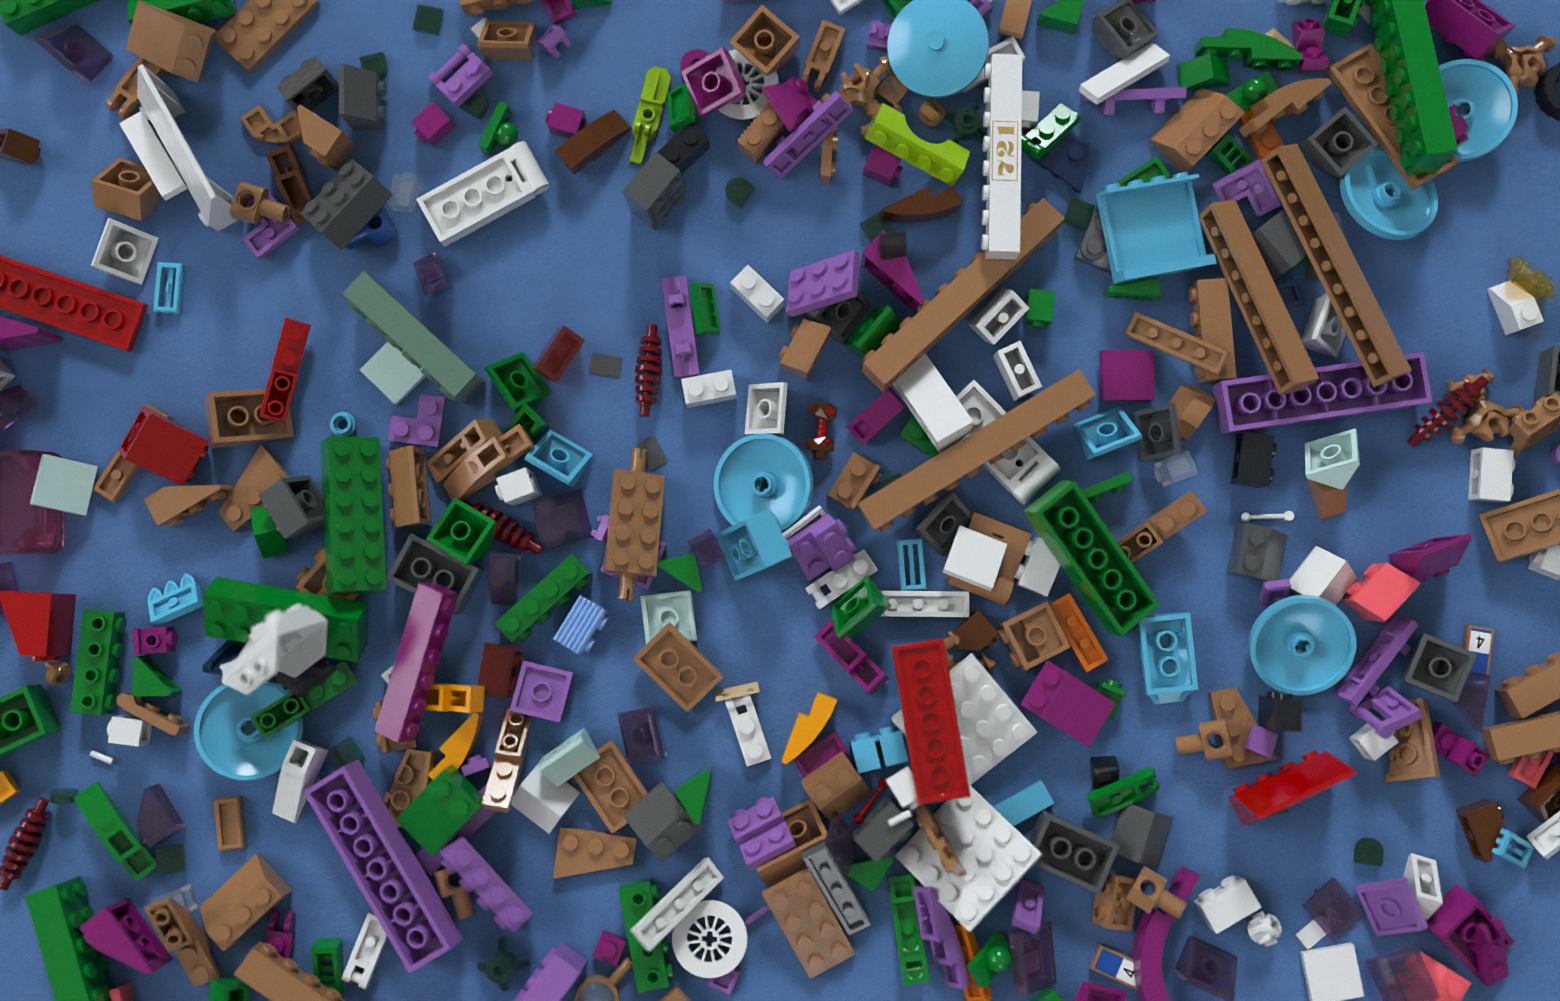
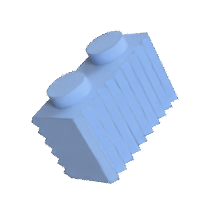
[553,595,609,655]

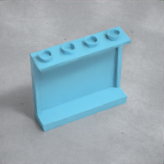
[1096,172,1217,284]

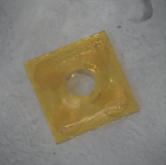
[1507,257,1555,301]

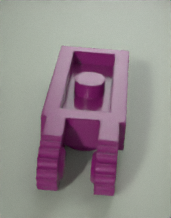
[265,909,296,959]
[1475,917,1509,987]

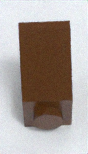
[0,128,41,165]
[944,610,999,651]
[1455,799,1506,863]

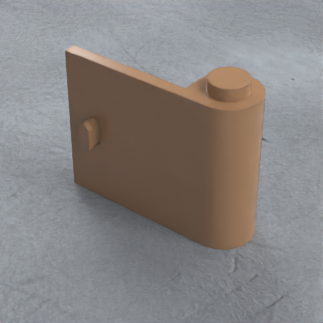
[944,512,1032,606]

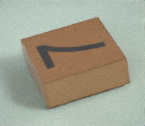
[876,73,909,106]

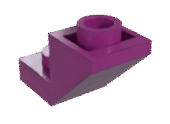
[1292,18,1329,71]
[846,387,906,445]
[1432,720,1490,777]

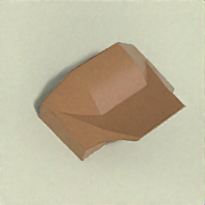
[1168,385,1216,441]

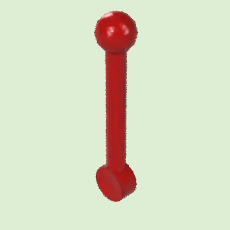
[853,778,889,824]

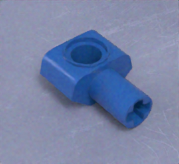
[346,205,399,249]

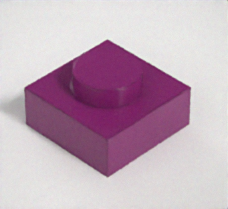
[592,930,627,966]

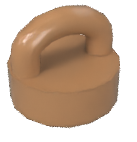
[919,99,946,128]
[44,660,72,686]

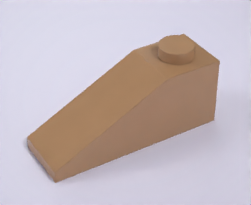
[426,419,503,483]

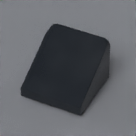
[878,231,906,260]
[1090,756,1119,789]

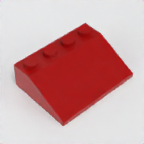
[1228,750,1356,826]

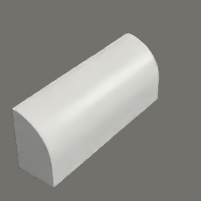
[892,353,973,454]

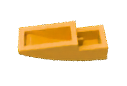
[425,683,485,713]
[781,691,837,764]
[428,712,484,780]

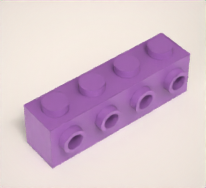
[440,834,533,933]

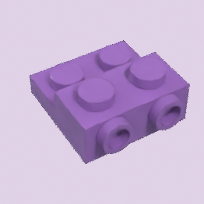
[787,513,856,581]
[727,796,797,870]

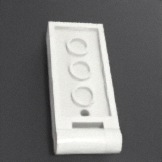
[416,141,550,247]
[956,380,1061,505]

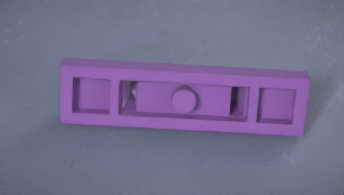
[1081,87,1187,115]
[763,91,854,178]
[661,275,700,379]
[1334,614,1419,707]

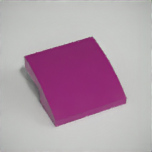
[1099,350,1155,402]

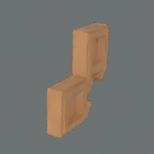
[240,104,303,146]

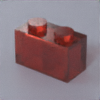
[531,326,585,383]
[478,642,522,698]

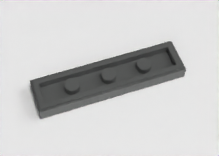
[801,841,871,936]

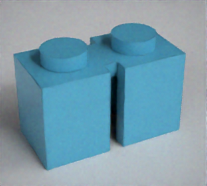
[850,726,909,773]

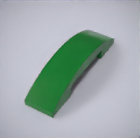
[888,874,930,985]

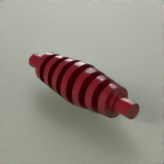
[635,324,663,417]
[1407,375,1489,448]
[463,500,544,555]
[0,797,50,890]

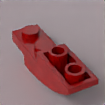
[259,318,311,423]

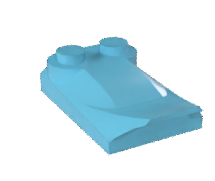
[1135,612,1198,704]

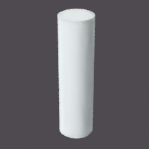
[90,750,115,765]
[888,810,912,827]

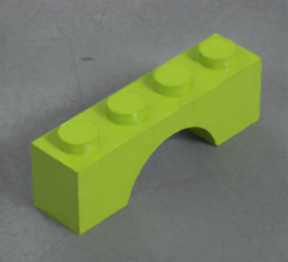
[864,103,970,186]

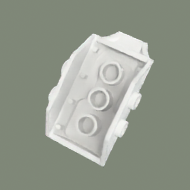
[220,603,327,695]

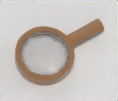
[575,956,633,1001]

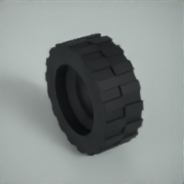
[1534,63,1560,120]

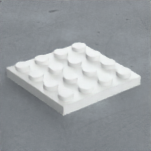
[891,653,1037,786]
[895,786,1042,932]

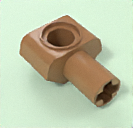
[230,182,290,225]
[1176,719,1234,761]
[1126,866,1187,919]
[433,867,475,920]

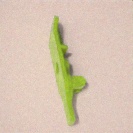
[629,66,671,165]

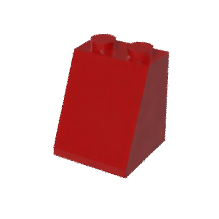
[118,406,209,486]
[0,591,76,661]

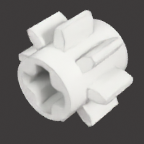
[1248,911,1282,947]

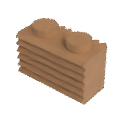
[737,103,786,164]

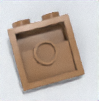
[1508,393,1560,457]
[295,547,359,600]
[998,601,1071,670]

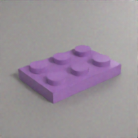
[786,250,860,317]

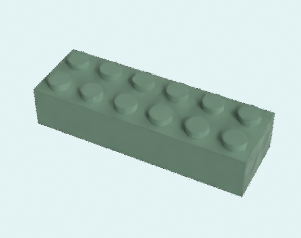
[343,271,486,404]

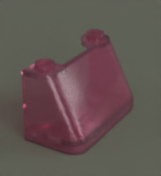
[0,449,64,556]

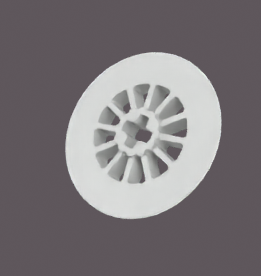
[718,49,779,119]
[672,900,747,978]

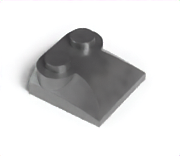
[1092,0,1159,61]
[1074,211,1112,274]
[1134,403,1182,462]

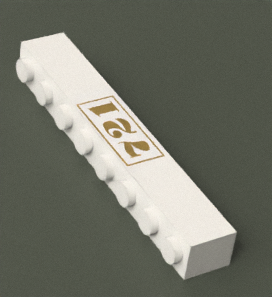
[981,54,1022,260]

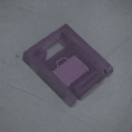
[1009,921,1057,997]

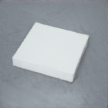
[942,525,1007,591]
[1300,942,1364,1001]

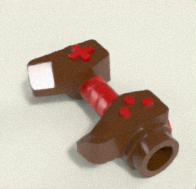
[805,402,837,460]

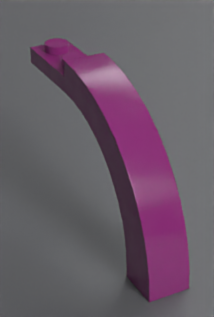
[1132,866,1200,1001]

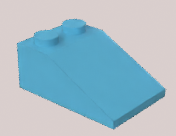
[715,508,792,581]

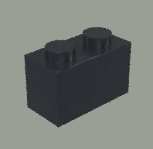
[657,122,710,174]
[1231,432,1277,488]
[1258,691,1302,732]

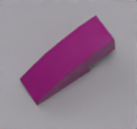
[814,619,889,696]

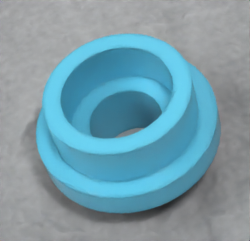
[330,412,356,437]

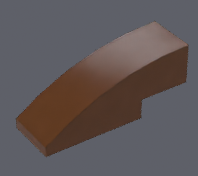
[555,110,631,175]
[265,144,314,225]
[879,186,963,223]

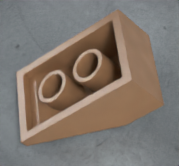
[126,0,216,83]
[204,389,294,448]

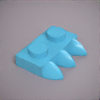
[148,573,203,627]

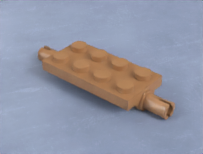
[604,448,665,601]

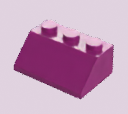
[1425,0,1515,60]

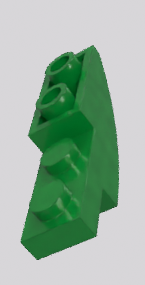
[1195,28,1302,71]
[250,660,359,739]
[74,781,160,882]

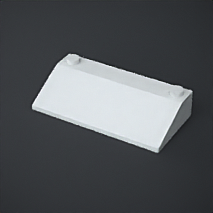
[137,64,239,231]

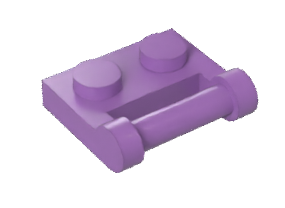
[427,43,494,108]
[1349,686,1422,739]

